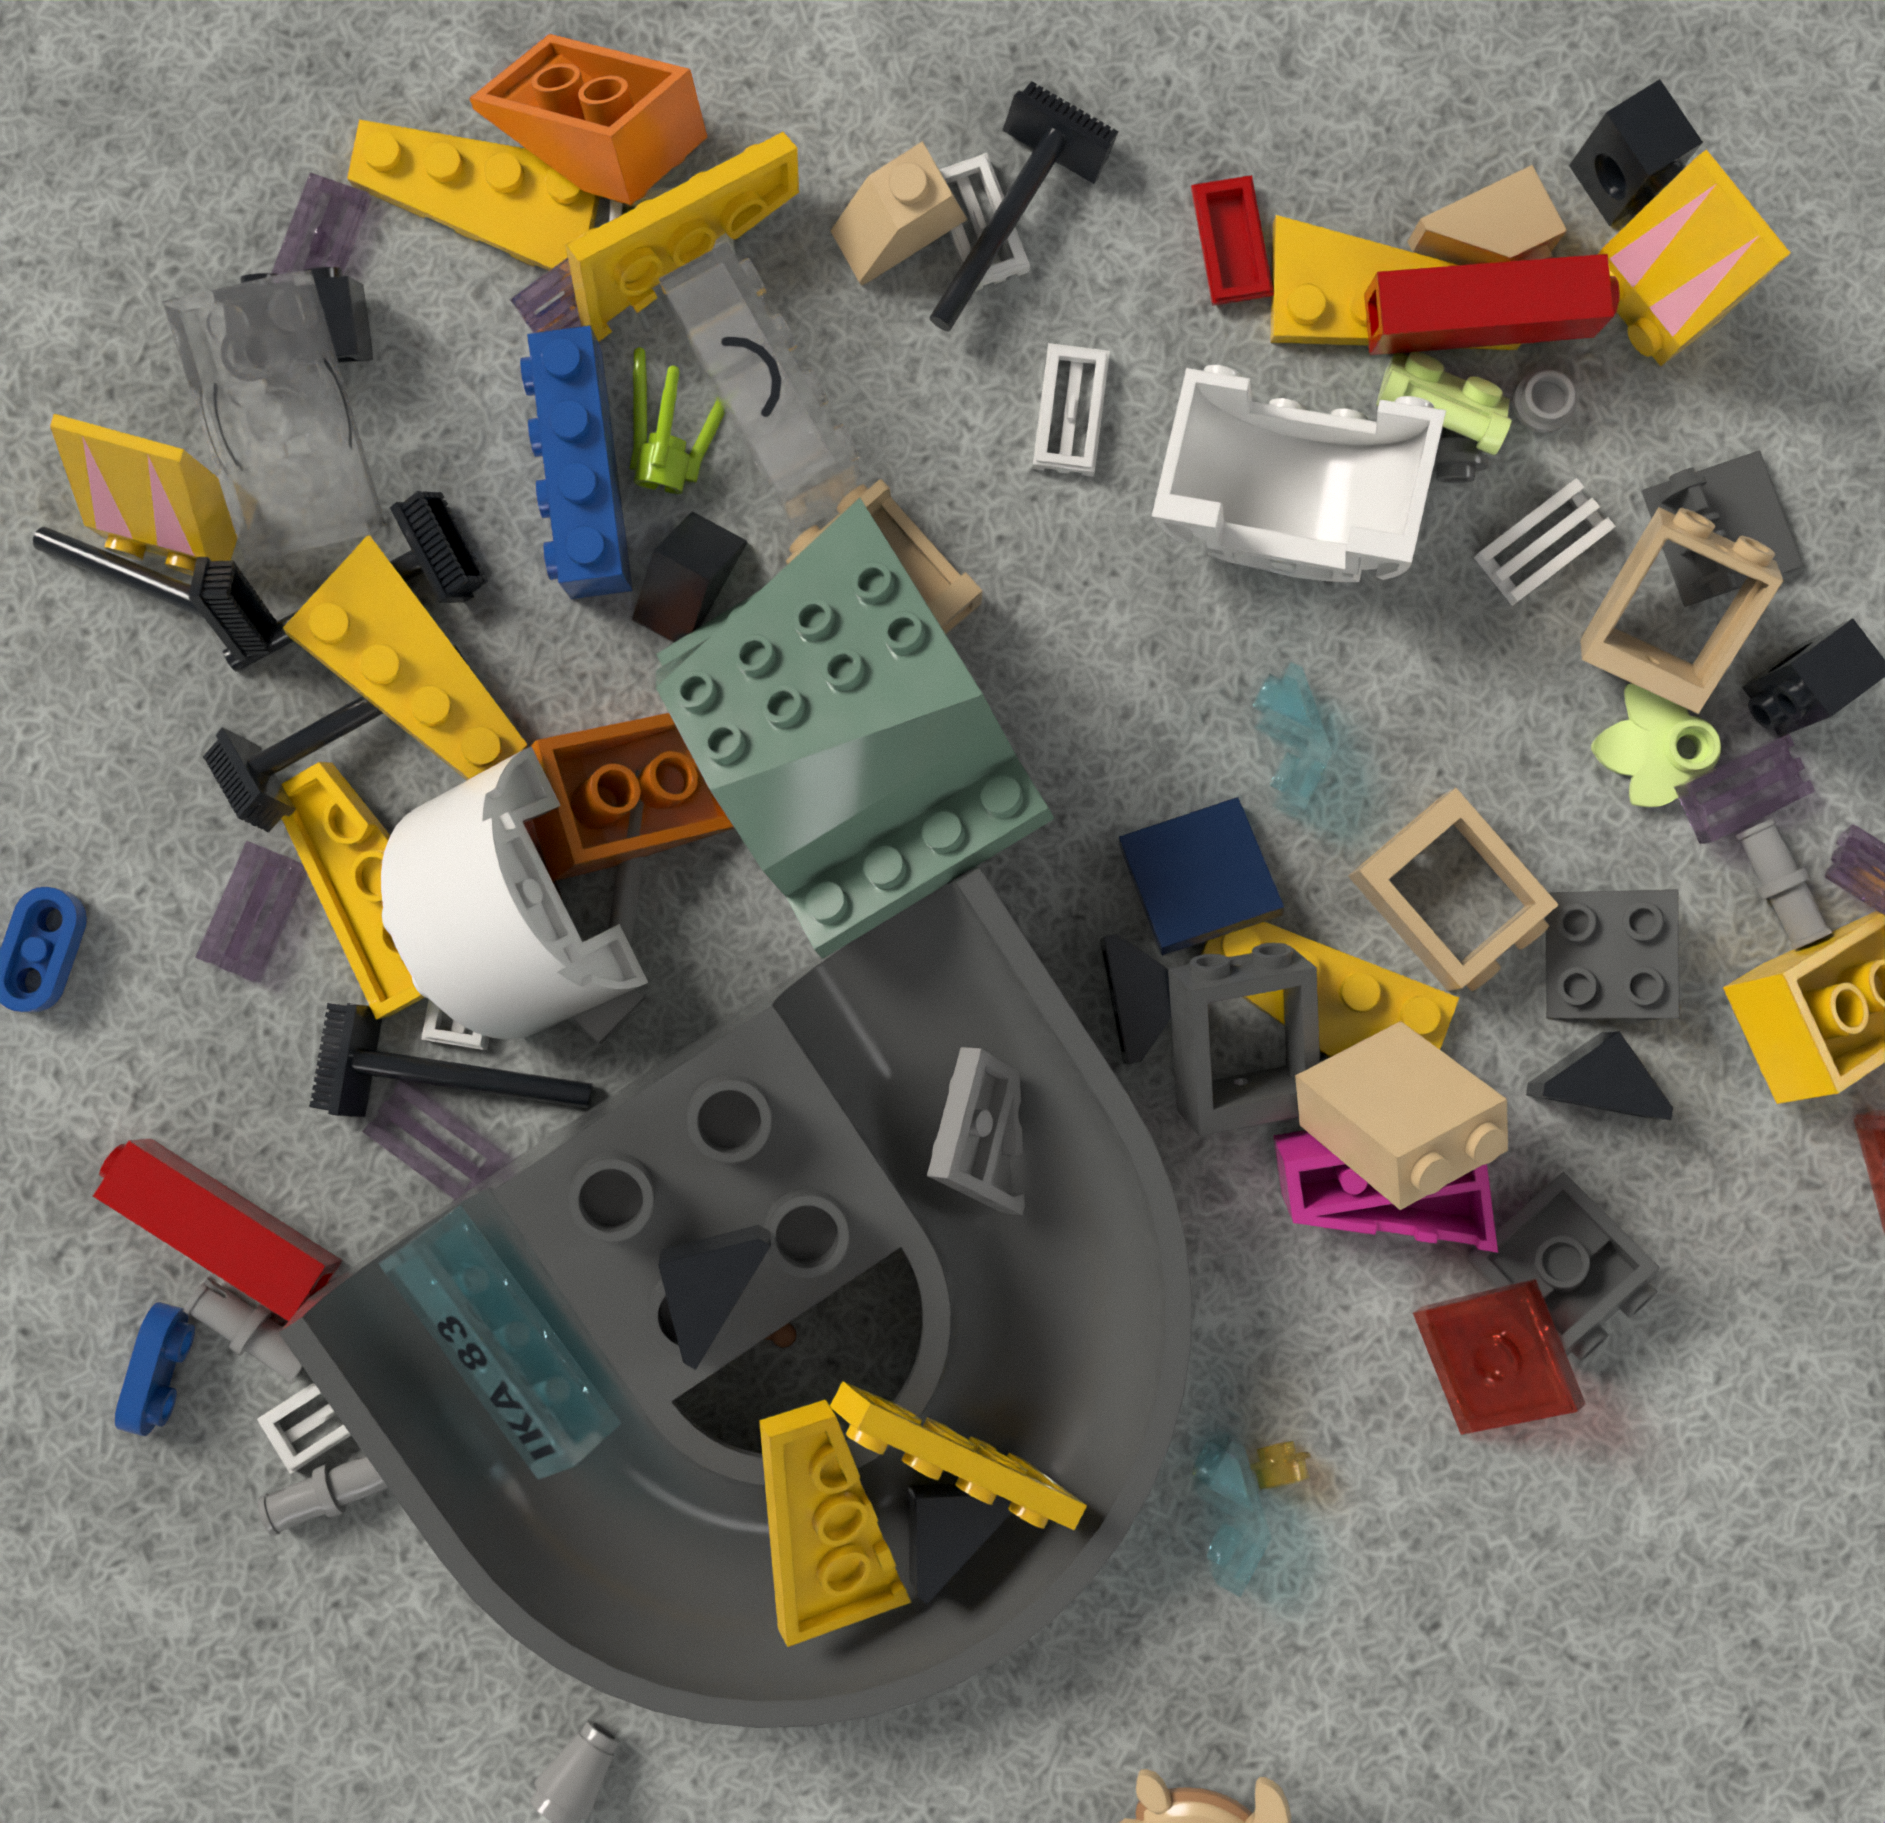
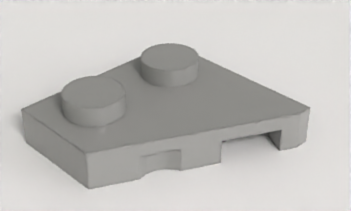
[927,1047,1025,1215]

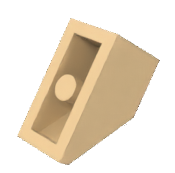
[830,141,968,286]
[1407,165,1567,265]

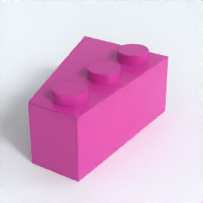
[1273,1130,1498,1253]

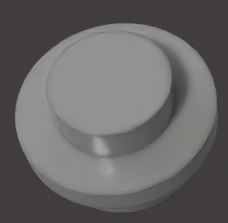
[1512,369,1577,433]

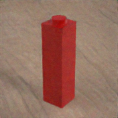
[1364,254,1620,355]
[93,1138,343,1321]

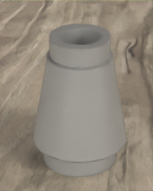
[530,1720,620,1823]

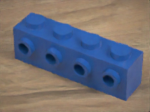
[520,325,633,599]

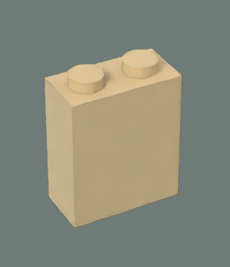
[1295,1021,1508,1210]

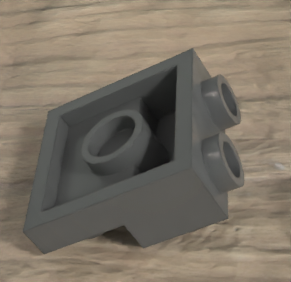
[1467,1172,1659,1362]

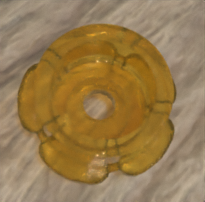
[1248,1441,1311,1490]

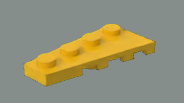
[347,119,600,284]
[565,132,799,342]
[1270,215,1521,350]
[283,534,528,780]
[281,762,425,1020]
[1200,922,1459,1058]
[829,1381,1087,1530]
[759,1399,911,1647]

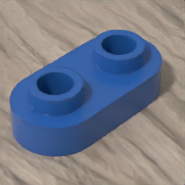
[0,887,87,1012]
[115,1302,195,1436]

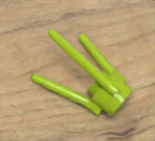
[629,347,736,494]

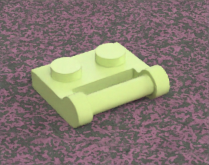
[1376,352,1512,456]

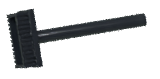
[929,81,1119,332]
[223,491,488,672]
[33,527,277,660]
[203,645,467,833]
[309,1003,593,1117]

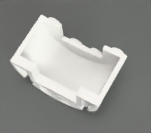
[1152,365,1446,582]
[381,746,648,1040]

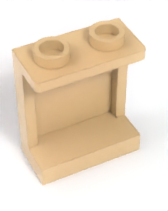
[786,479,982,634]

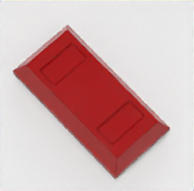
[1190,175,1274,306]

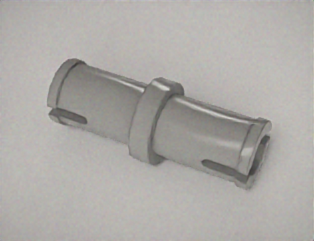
[1735,818,1832,949]
[183,1276,304,1384]
[258,1455,388,1537]

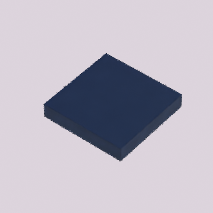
[1119,797,1284,956]

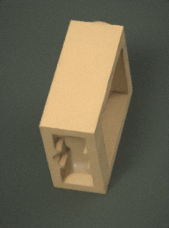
[1580,507,1784,714]
[1348,788,1558,991]

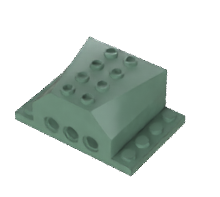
[656,498,1054,959]

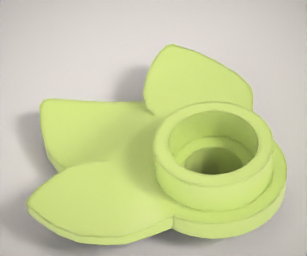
[1591,683,1721,807]

